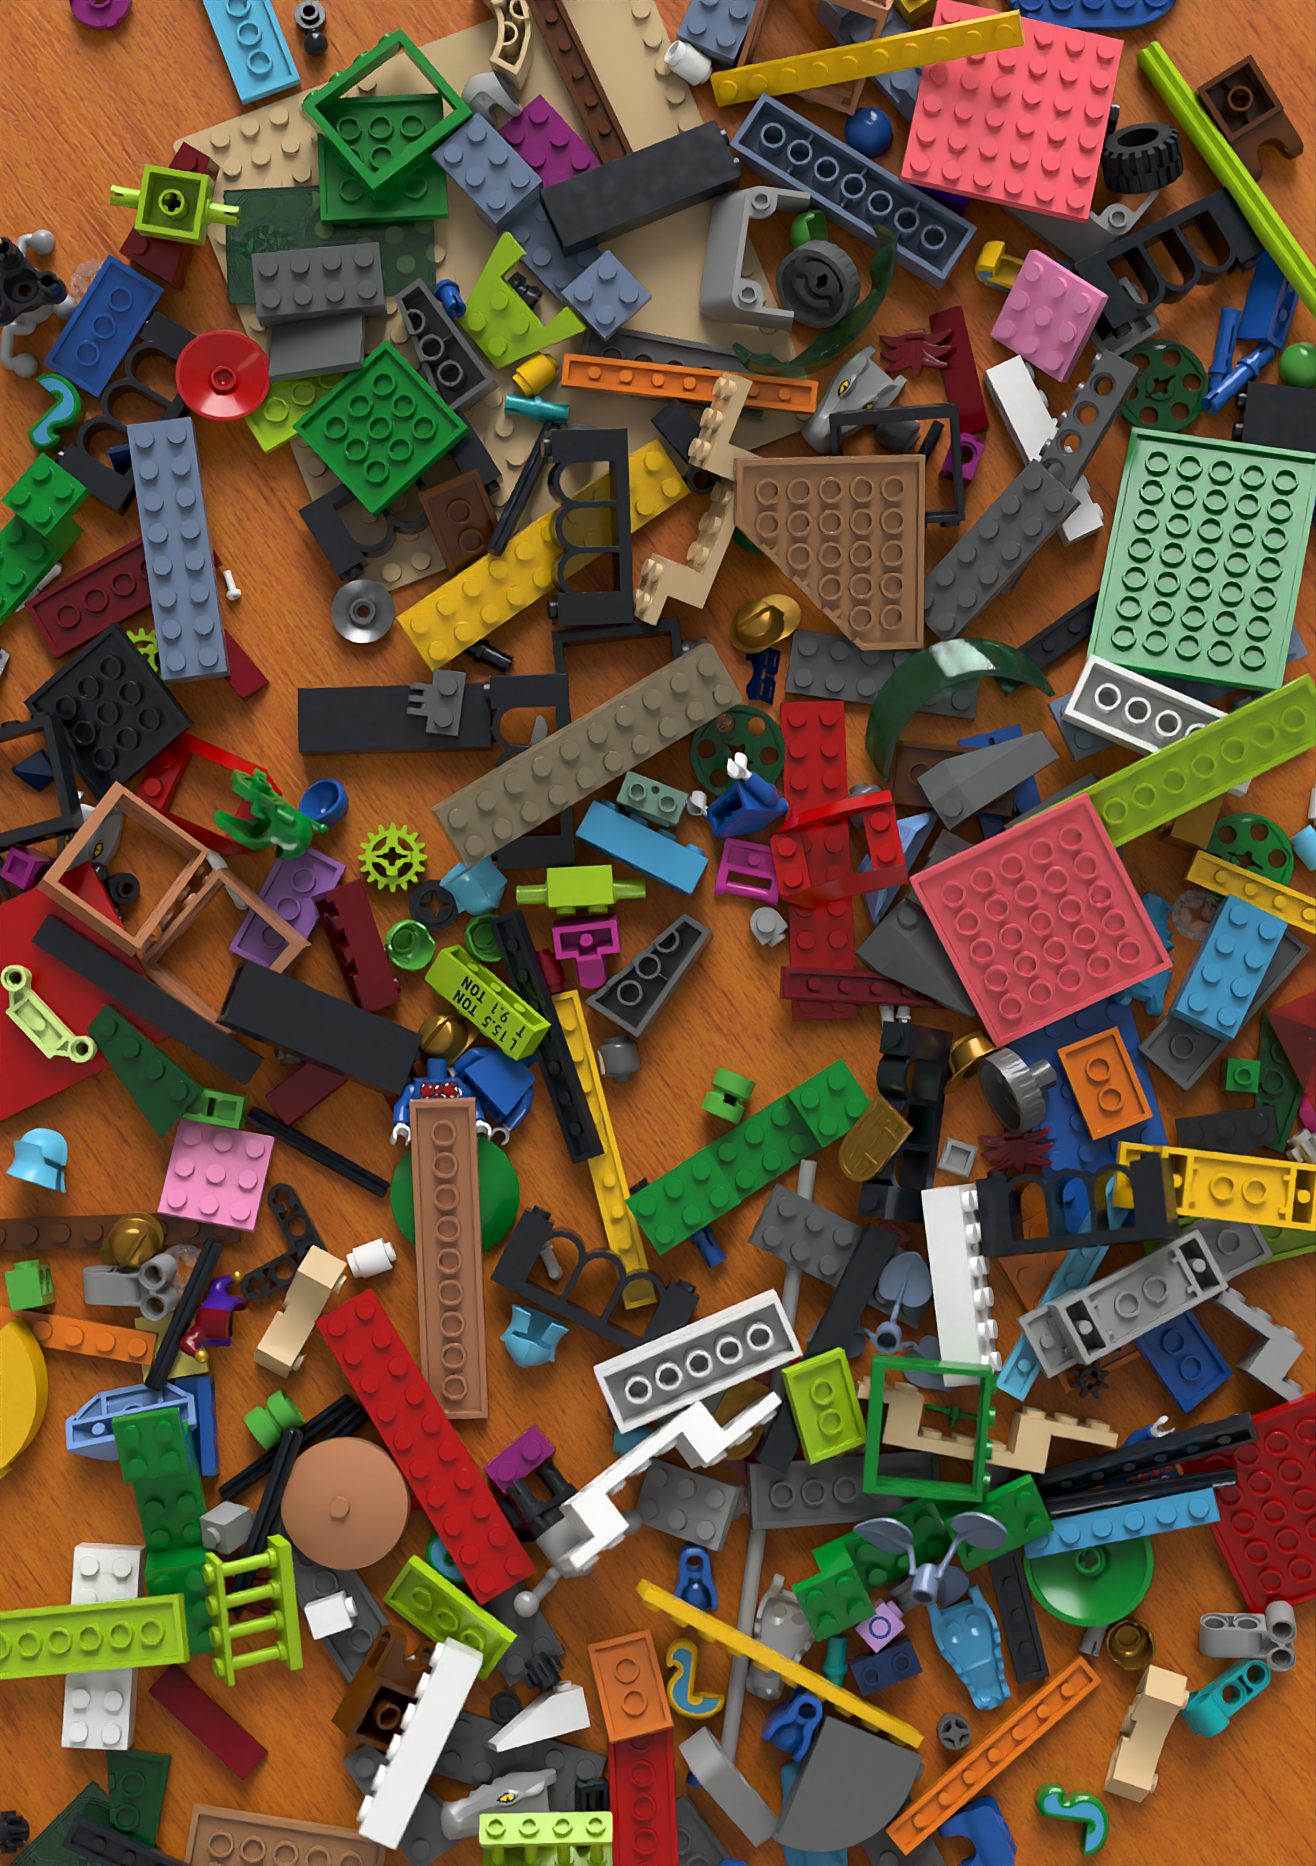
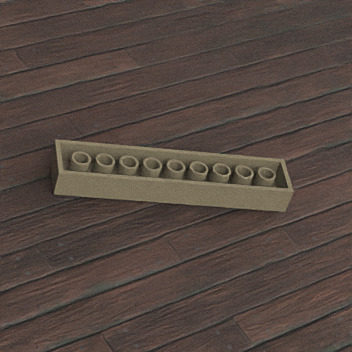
[429,643,743,868]

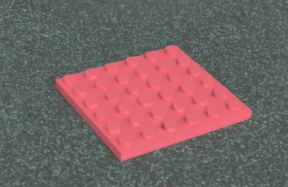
[899,0,1124,224]
[909,792,1173,1047]

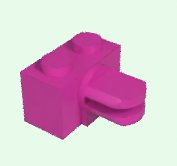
[552,913,622,989]

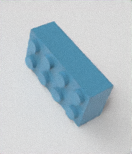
[576,799,709,899]
[1168,894,1288,1042]

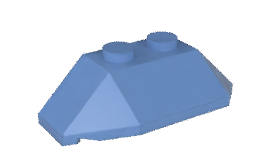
[857,810,939,927]
[65,1382,198,1461]

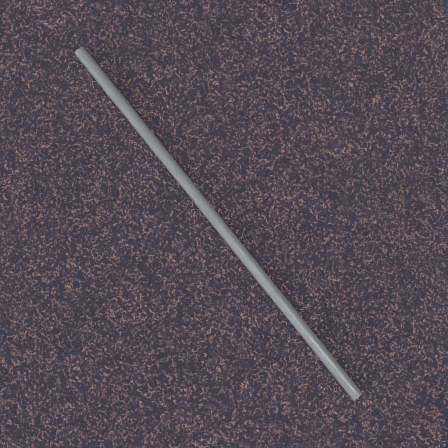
[720,1160,817,1765]

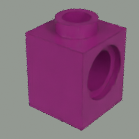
[938,433,984,487]
[0,846,56,890]

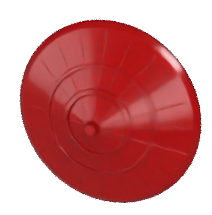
[175,329,271,421]

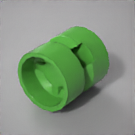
[700,1067,756,1125]
[244,1389,305,1450]

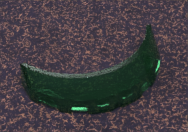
[732,223,897,378]
[864,638,1056,782]

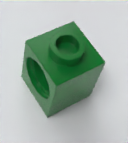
[1218,1058,1260,1094]

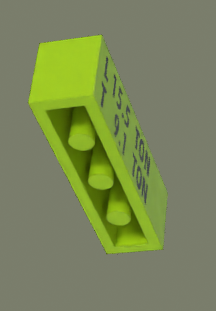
[424,944,551,1061]

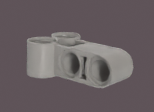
[82,1253,179,1322]
[1199,1601,1297,1672]

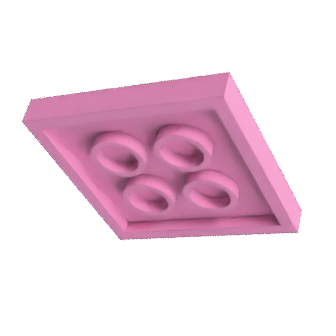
[990,250,1109,383]
[158,1118,276,1233]

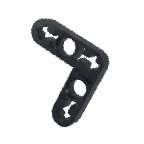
[241,1183,328,1300]

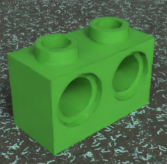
[181,1087,250,1129]
[4,1259,56,1311]

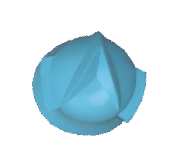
[439,854,507,916]
[6,1128,68,1193]
[500,1304,571,1368]

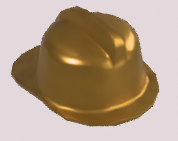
[729,594,801,654]
[418,1004,481,1067]
[942,1030,1006,1095]
[100,1212,164,1268]

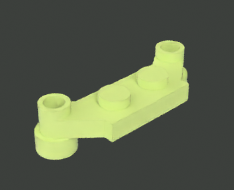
[1,965,98,1063]

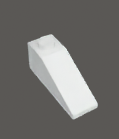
[488,1681,590,1752]

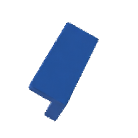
[1237,249,1299,351]
[175,1375,220,1476]

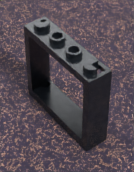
[829,402,966,529]
[551,617,692,742]
[0,712,84,853]

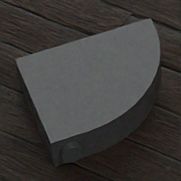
[771,1712,924,1852]

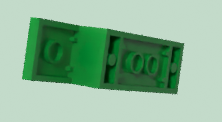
[0,452,91,628]
[624,1058,871,1256]
[111,1407,217,1655]
[791,1474,1054,1642]

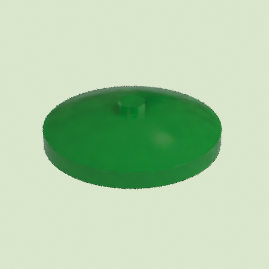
[390,1133,520,1253]
[1023,1504,1155,1627]

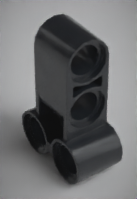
[651,399,717,495]

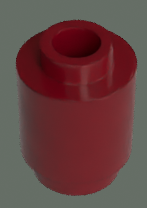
[536,948,566,995]

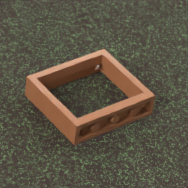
[737,0,894,116]
[36,781,210,957]
[140,868,312,1036]

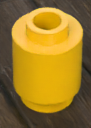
[511,351,560,398]

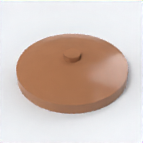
[280,1437,411,1570]

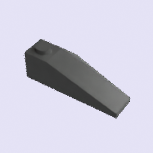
[917,731,1060,831]

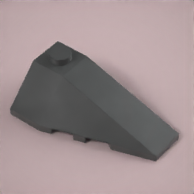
[855,898,977,1019]

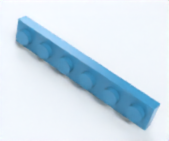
[1024,1488,1221,1559]

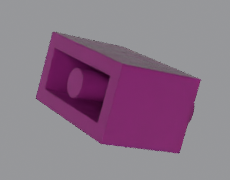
[484,1423,556,1494]

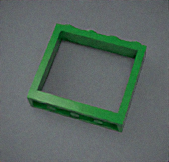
[301,28,473,202]
[862,1355,998,1502]

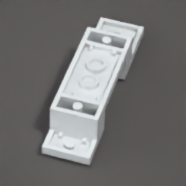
[557,1392,782,1572]

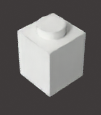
[304,1591,358,1640]

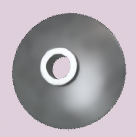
[331,579,395,643]

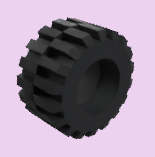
[1101,122,1184,194]

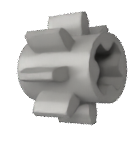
[1285,1128,1316,1164]

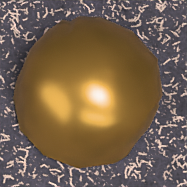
[1105,1616,1156,1671]

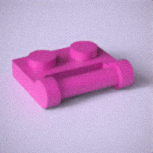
[714,837,780,907]

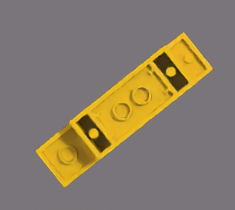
[1111,1142,1316,1231]

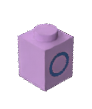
[854,1597,905,1653]

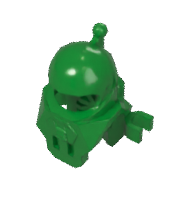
[213,768,329,860]

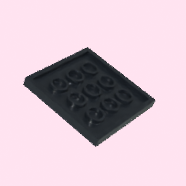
[23,622,195,802]

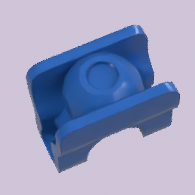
[674,1541,718,1612]
[761,1684,823,1762]
[936,1795,1017,1866]

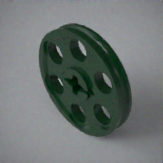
[1111,339,1208,433]
[689,704,786,797]

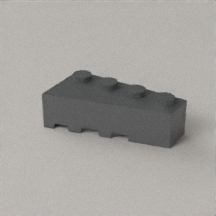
[394,277,499,413]
[585,913,714,1041]
[342,1743,466,1866]

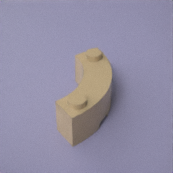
[481,0,534,90]
[252,1245,347,1379]
[1103,1665,1189,1803]

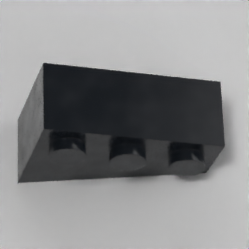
[1175,1105,1280,1156]

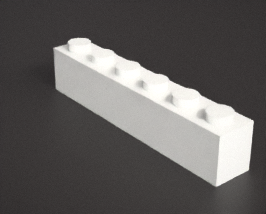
[982,355,1104,547]

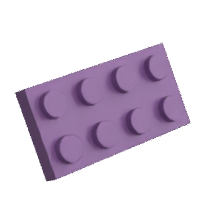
[229,847,347,976]

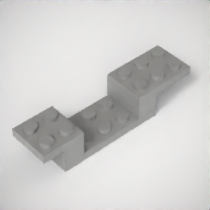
[1016,1217,1273,1378]
[1208,1288,1307,1403]

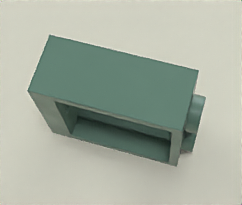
[616,770,689,832]

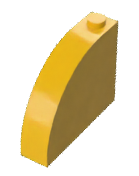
[0,1317,48,1480]

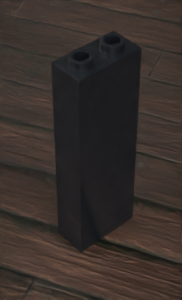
[539,120,743,258]
[1232,381,1316,453]
[297,683,498,756]
[215,959,423,1097]

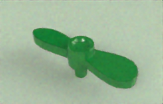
[924,1404,977,1427]

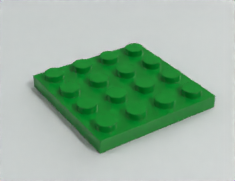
[317,93,449,225]
[292,340,471,518]

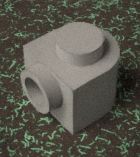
[749,907,788,948]

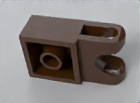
[1194,54,1304,183]
[331,1625,437,1752]

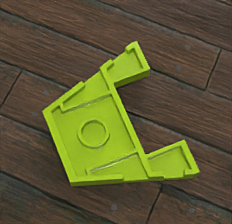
[457,232,588,369]

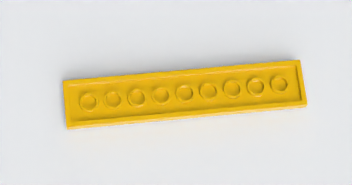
[395,438,691,672]

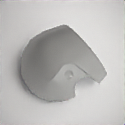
[461,70,523,127]

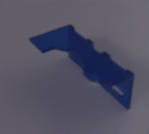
[745,647,781,704]

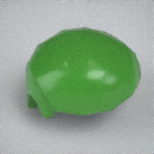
[789,210,828,250]
[1278,341,1316,389]
[463,913,502,963]
[384,919,436,972]

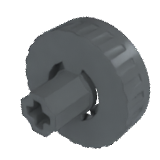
[776,240,861,328]
[978,1048,1058,1135]

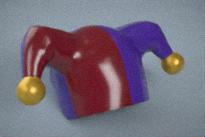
[180,1270,248,1364]

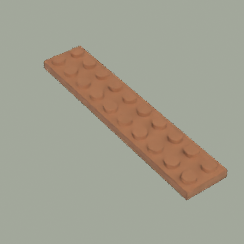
[409,1098,489,1419]

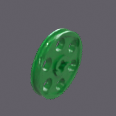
[1202,813,1294,903]

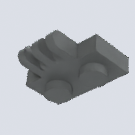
[406,669,467,738]

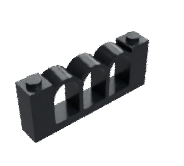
[1069,187,1265,341]
[54,310,197,516]
[298,410,503,581]
[540,428,634,626]
[484,672,576,870]
[858,1021,953,1224]
[976,1152,1180,1258]
[490,1205,700,1350]

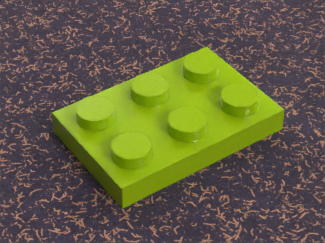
[781,1348,866,1465]

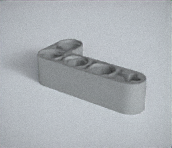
[679,1726,778,1847]

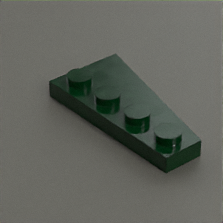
[86,1004,205,1138]
[1253,1010,1316,1153]
[106,1748,172,1848]

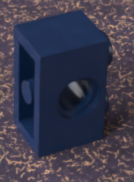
[847,1635,923,1697]

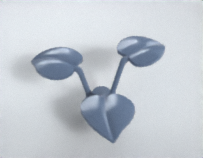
[806,1252,953,1392]
[854,1512,1008,1608]

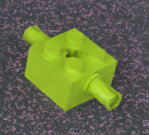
[109,164,241,246]
[516,865,646,917]

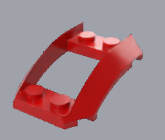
[136,733,283,857]
[769,790,910,910]

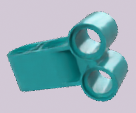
[1179,1658,1271,1738]

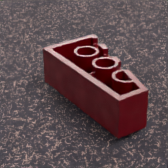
[119,141,220,292]
[311,878,401,1013]

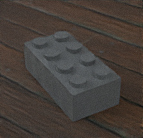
[251,242,388,327]

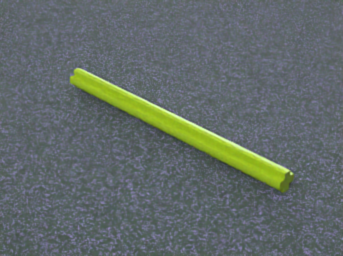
[1136,41,1316,320]

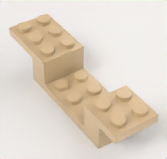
[633,372,763,626]
[854,1375,1118,1474]

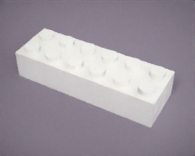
[1061,654,1252,798]
[921,1183,1002,1387]
[593,1289,803,1434]
[61,1542,146,1750]
[356,1636,483,1850]

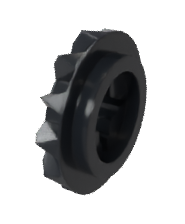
[409,879,459,931]

